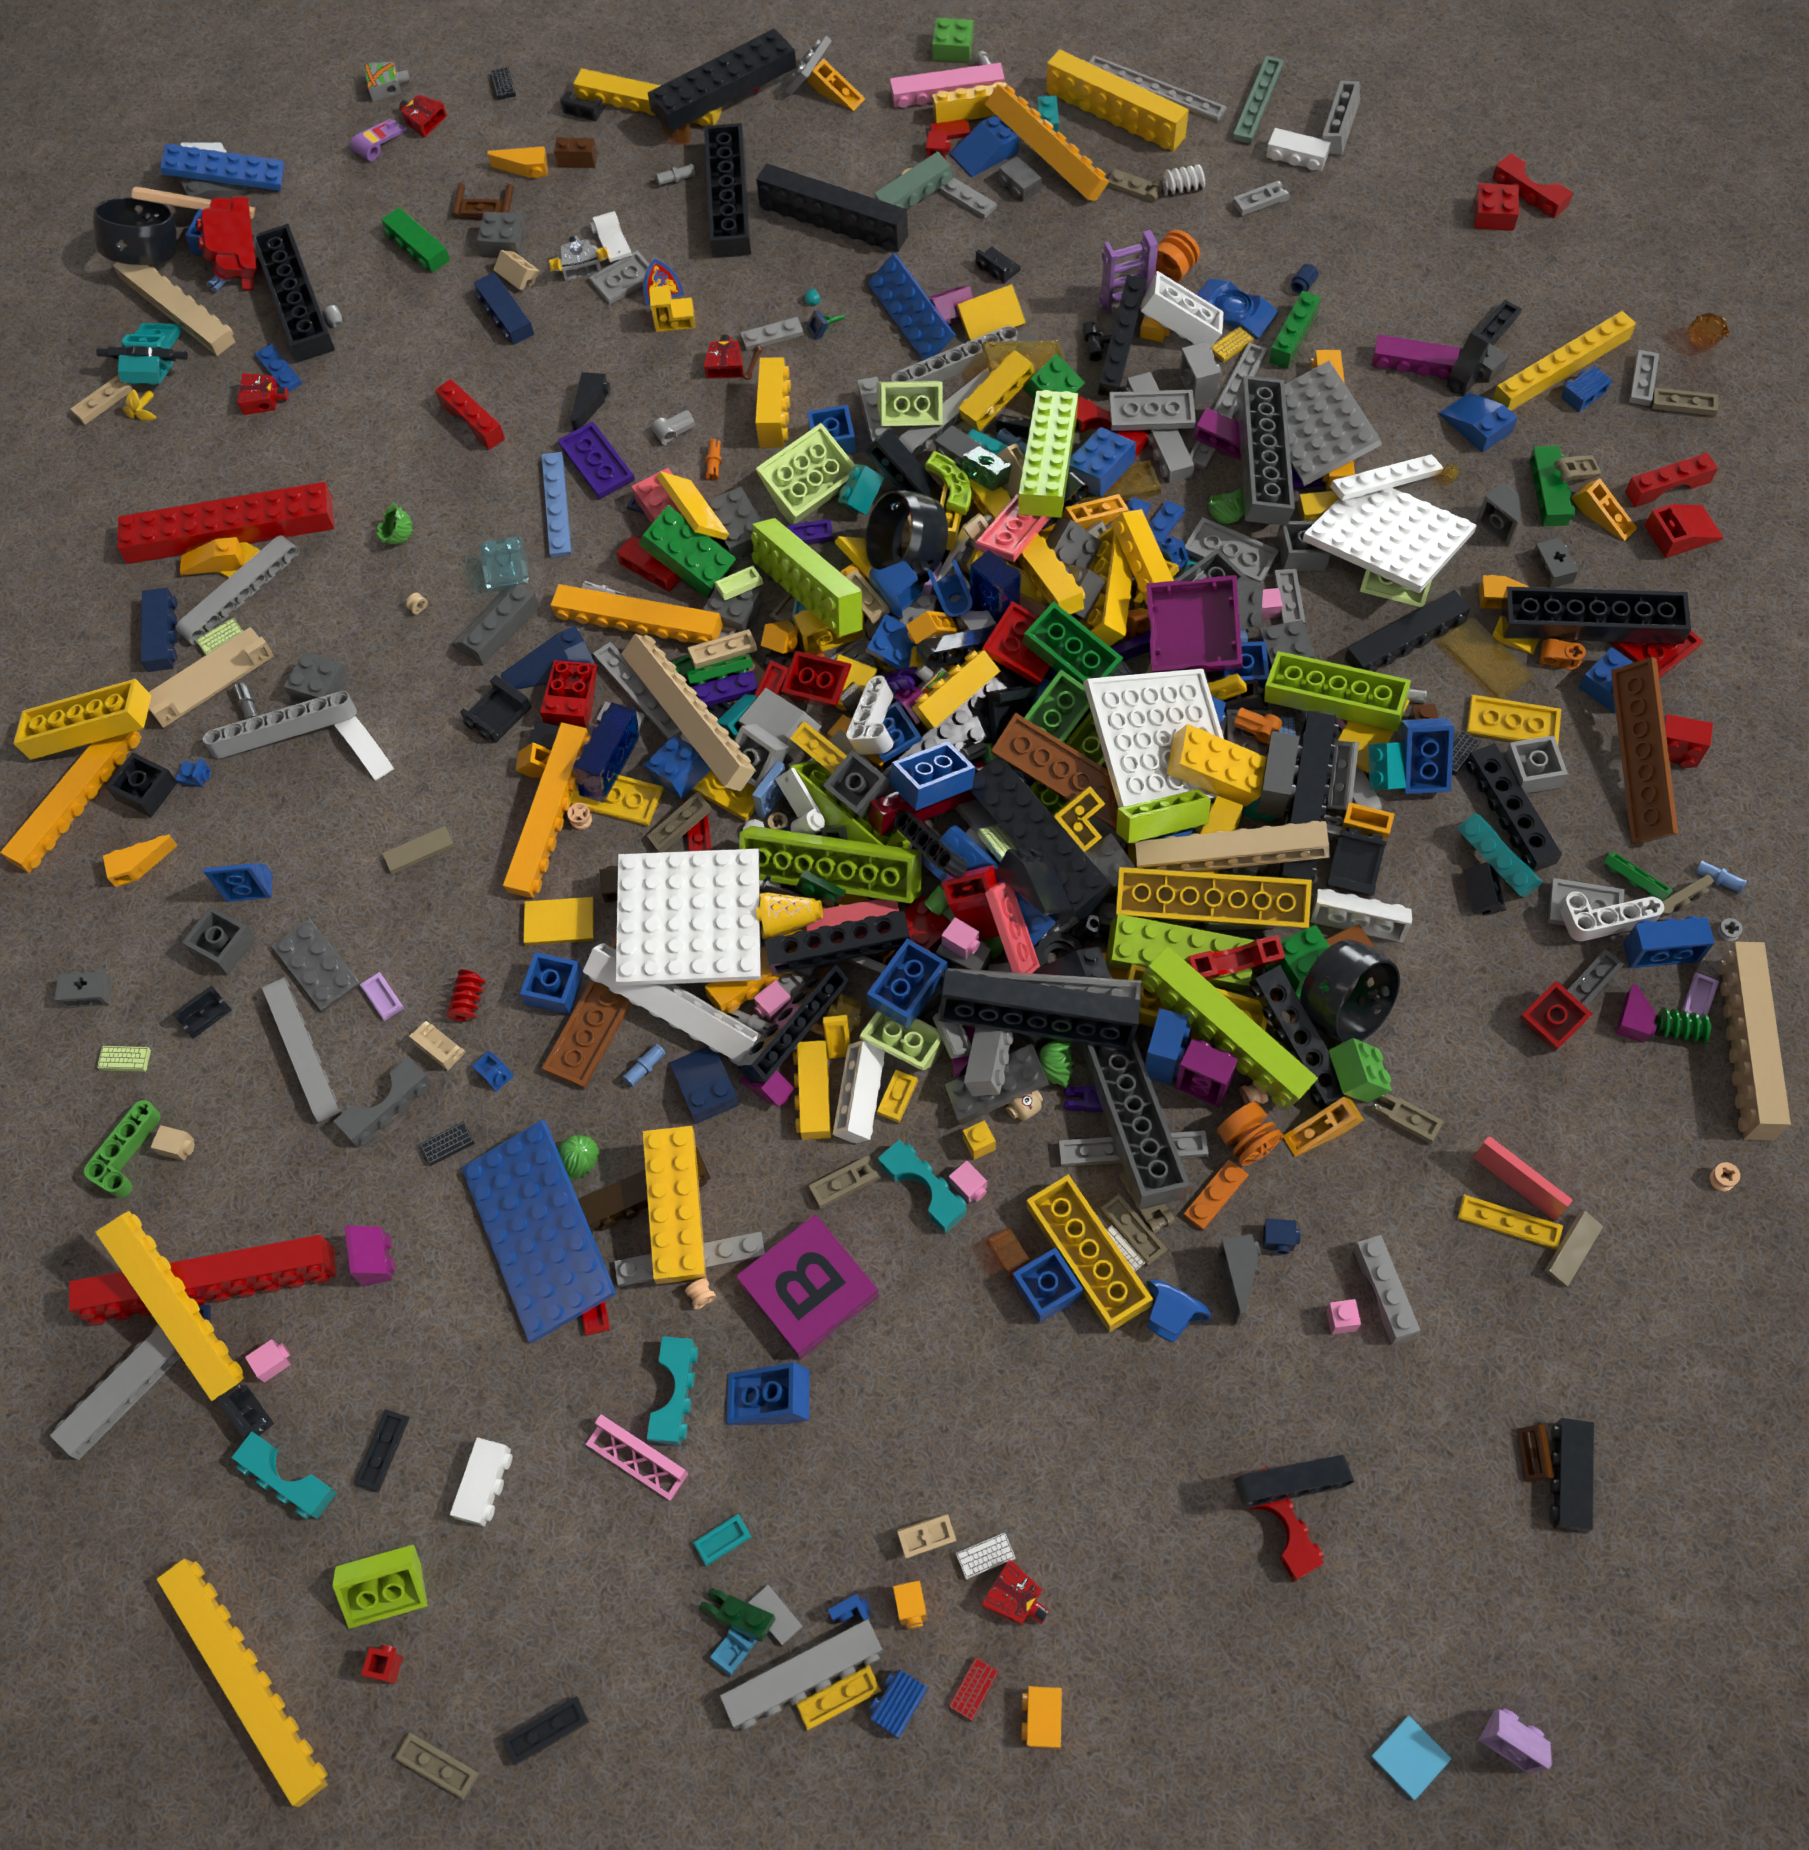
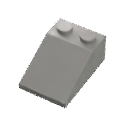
[738,688,822,764]

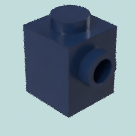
[1263,1218,1301,1255]

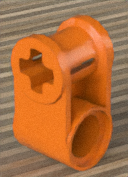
[1539,639,1586,670]

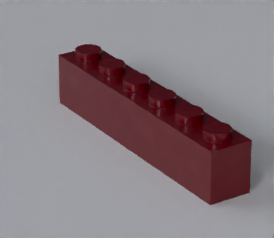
[868,761,987,836]

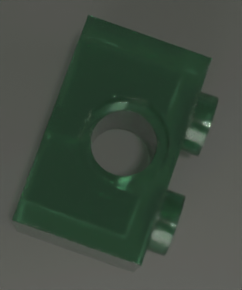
[961,446,1012,492]

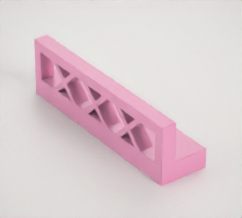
[586,1414,688,1501]

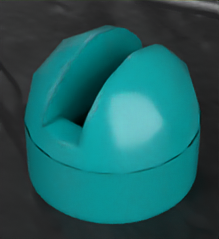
[804,288,821,306]

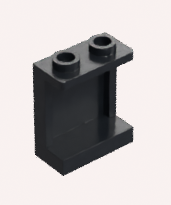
[460,675,532,743]
[988,685,1038,746]
[1327,828,1387,897]

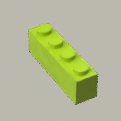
[1116,789,1211,843]

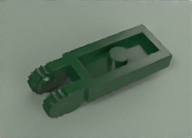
[698,1588,776,1642]

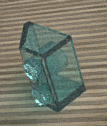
[480,536,529,588]

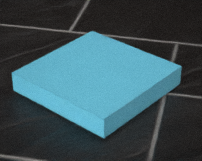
[1371,1716,1451,1801]

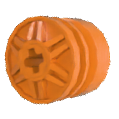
[1155,229,1200,283]
[1216,1101,1284,1166]

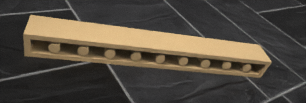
[621,634,756,791]

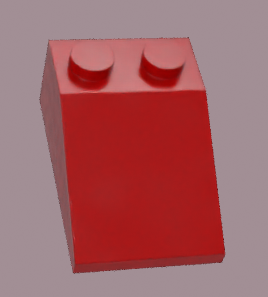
[781,651,852,706]

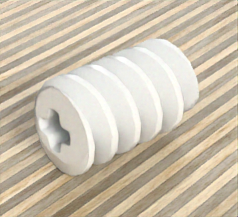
[1162,164,1205,196]

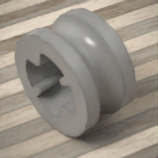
[1718,918,1743,941]

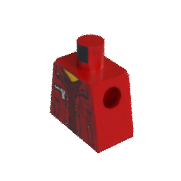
[399,95,447,138]
[704,334,744,379]
[237,373,289,415]
[982,1559,1050,1626]

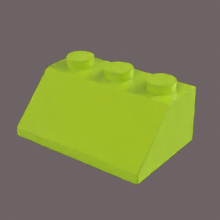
[333,1544,428,1629]

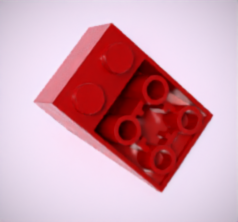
[1644,504,1724,558]
[540,660,597,730]
[941,865,1000,940]

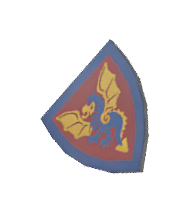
[643,258,684,306]

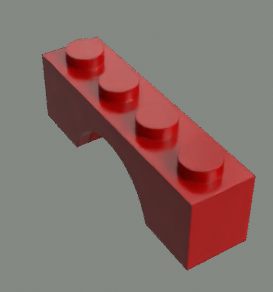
[1492,153,1574,218]
[435,379,505,450]
[1075,396,1148,459]
[1625,452,1718,507]
[1184,935,1285,980]
[1248,1467,1324,1583]

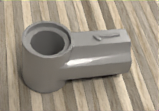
[651,410,695,445]

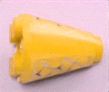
[756,893,823,940]

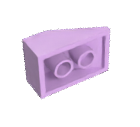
[1478,1708,1552,1774]

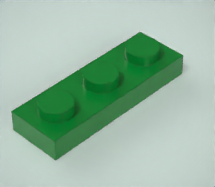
[686,654,753,685]
[1604,851,1673,901]

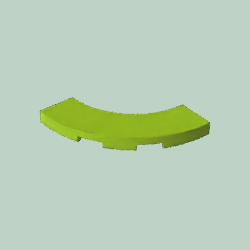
[925,451,972,515]

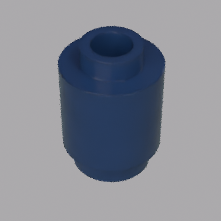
[1291,264,1319,294]

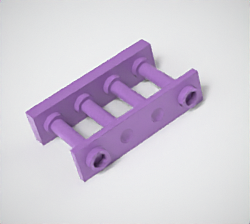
[1099,230,1158,313]

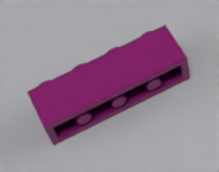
[1372,334,1460,379]
[1192,407,1241,460]

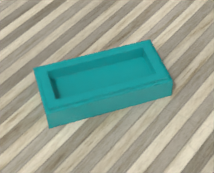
[693,1514,752,1567]

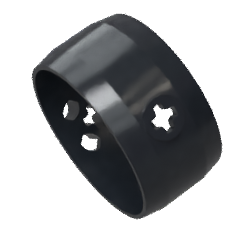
[93,198,177,265]
[865,490,948,585]
[1300,940,1400,1042]

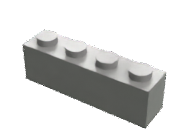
[1322,81,1360,155]

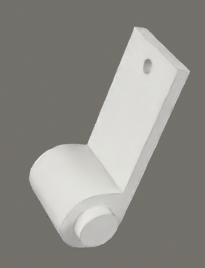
[590,211,632,262]
[775,767,825,835]

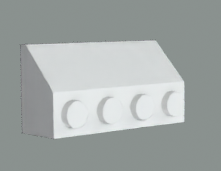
[1141,271,1223,349]
[1310,889,1412,943]

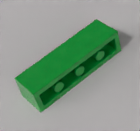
[381,207,450,273]
[1269,290,1321,369]
[1529,446,1575,527]

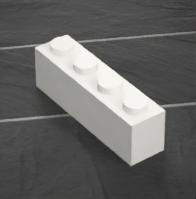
[833,1040,885,1143]

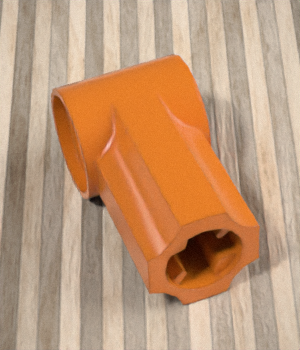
[1233,707,1282,744]

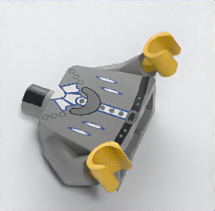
[549,236,610,281]

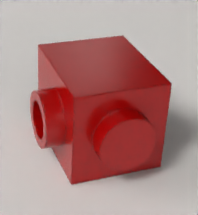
[926,131,951,160]
[361,1645,403,1684]

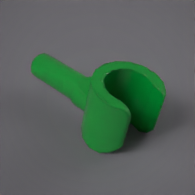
[823,314,845,331]

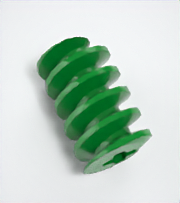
[1655,1007,1711,1044]

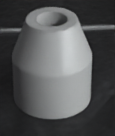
[323,305,342,328]

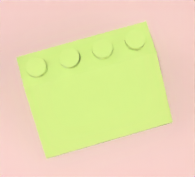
[756,423,855,524]

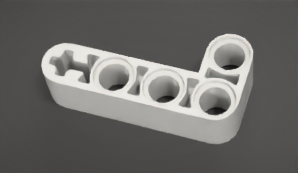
[846,676,893,755]
[1560,891,1664,941]

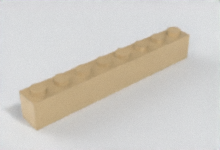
[113,262,235,356]
[1135,821,1329,872]

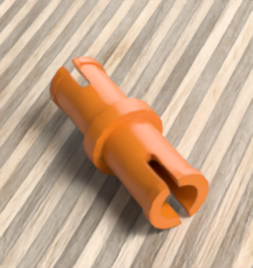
[705,439,722,480]

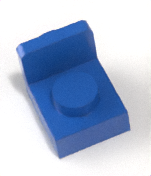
[1158,536,1190,570]
[176,759,211,787]
[471,1051,514,1092]
[828,1594,872,1624]

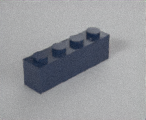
[473,272,534,345]
[141,588,178,672]

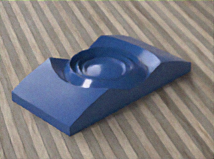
[1197,278,1279,339]

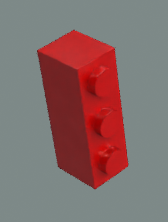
[616,536,682,592]

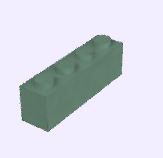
[874,152,953,209]

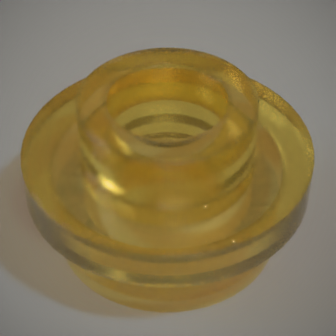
[1441,462,1460,483]

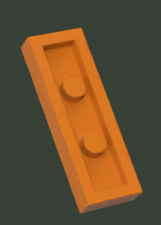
[1183,1160,1249,1231]

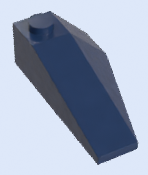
[501,625,595,689]

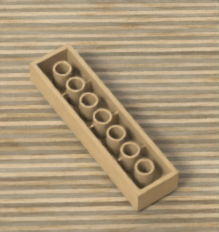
[1717,942,1791,1141]

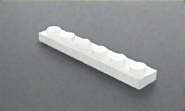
[1330,454,1443,501]

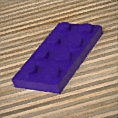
[557,421,635,499]

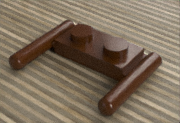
[452,183,514,219]

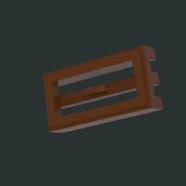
[1517,1424,1554,1482]

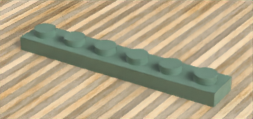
[1233,56,1284,144]

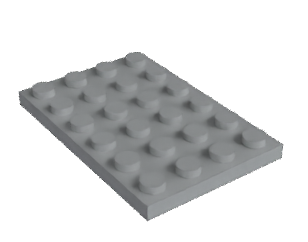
[1284,360,1382,486]

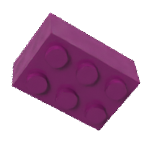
[1175,1039,1238,1108]

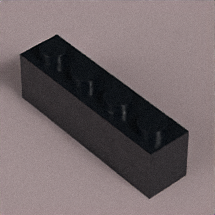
[865,428,943,501]
[1549,1418,1594,1534]

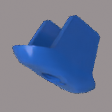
[928,559,972,617]
[869,561,921,618]
[1146,1279,1212,1342]

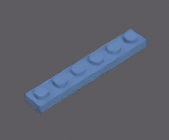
[542,452,572,558]

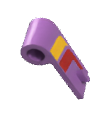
[350,119,407,162]

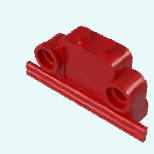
[196,196,256,291]

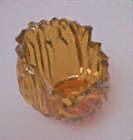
[1687,313,1730,349]

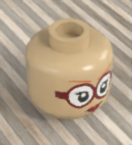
[1006,1090,1043,1121]

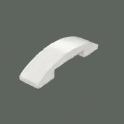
[333,716,394,781]

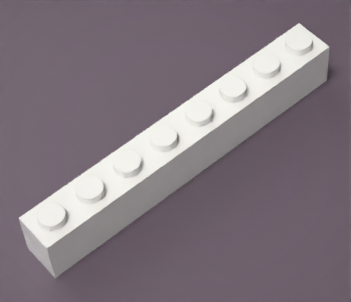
[583,943,762,1064]

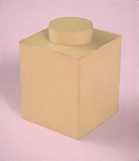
[151,1125,194,1161]

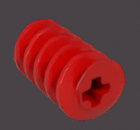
[446,969,486,1022]

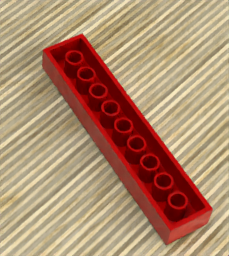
[118,482,334,564]
[69,1234,336,1325]

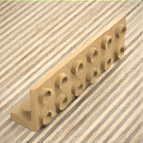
[148,627,274,728]

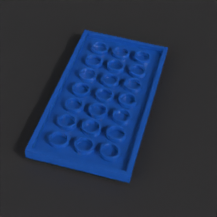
[462,1120,616,1342]

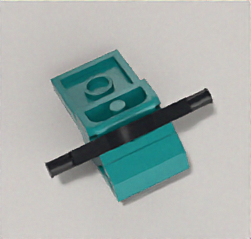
[96,323,188,385]

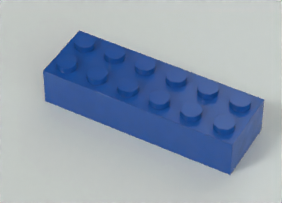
[922,825,1059,947]

